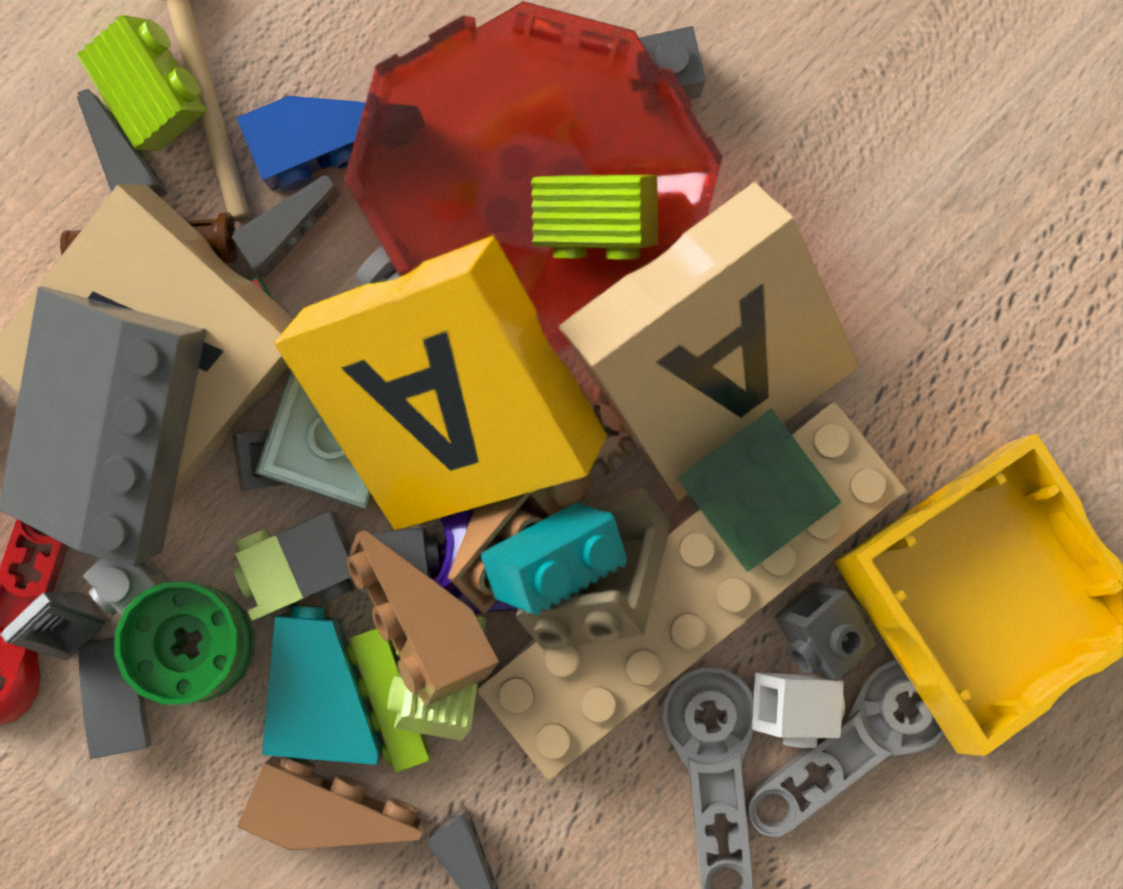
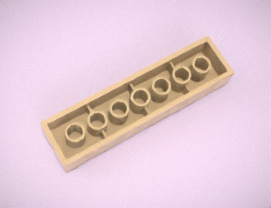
[476,401,907,781]

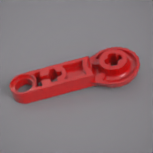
[0,519,68,726]

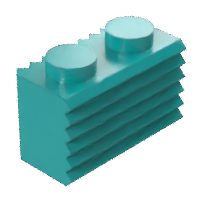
[481,502,627,616]

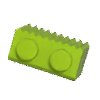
[77,15,207,151]
[531,175,658,259]

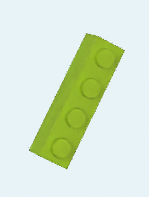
[347,628,432,773]

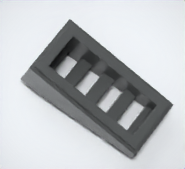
[77,89,167,197]
[232,175,340,278]
[0,592,107,660]
[428,806,499,889]

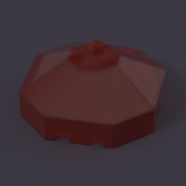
[344,1,723,356]

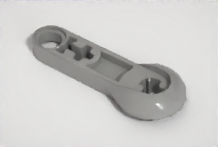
[747,659,945,837]
[662,667,755,889]

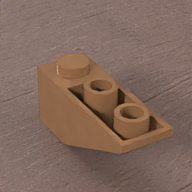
[448,476,593,614]
[347,530,499,707]
[237,756,427,850]

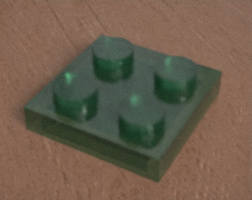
[676,408,842,572]

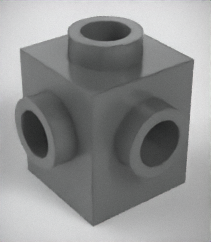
[774,582,877,681]

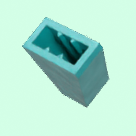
[262,604,383,765]

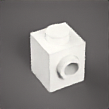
[752,673,845,748]

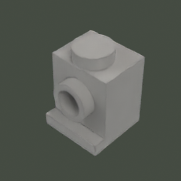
[83,558,171,616]

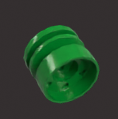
[114,582,254,704]

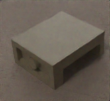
[516,487,671,649]

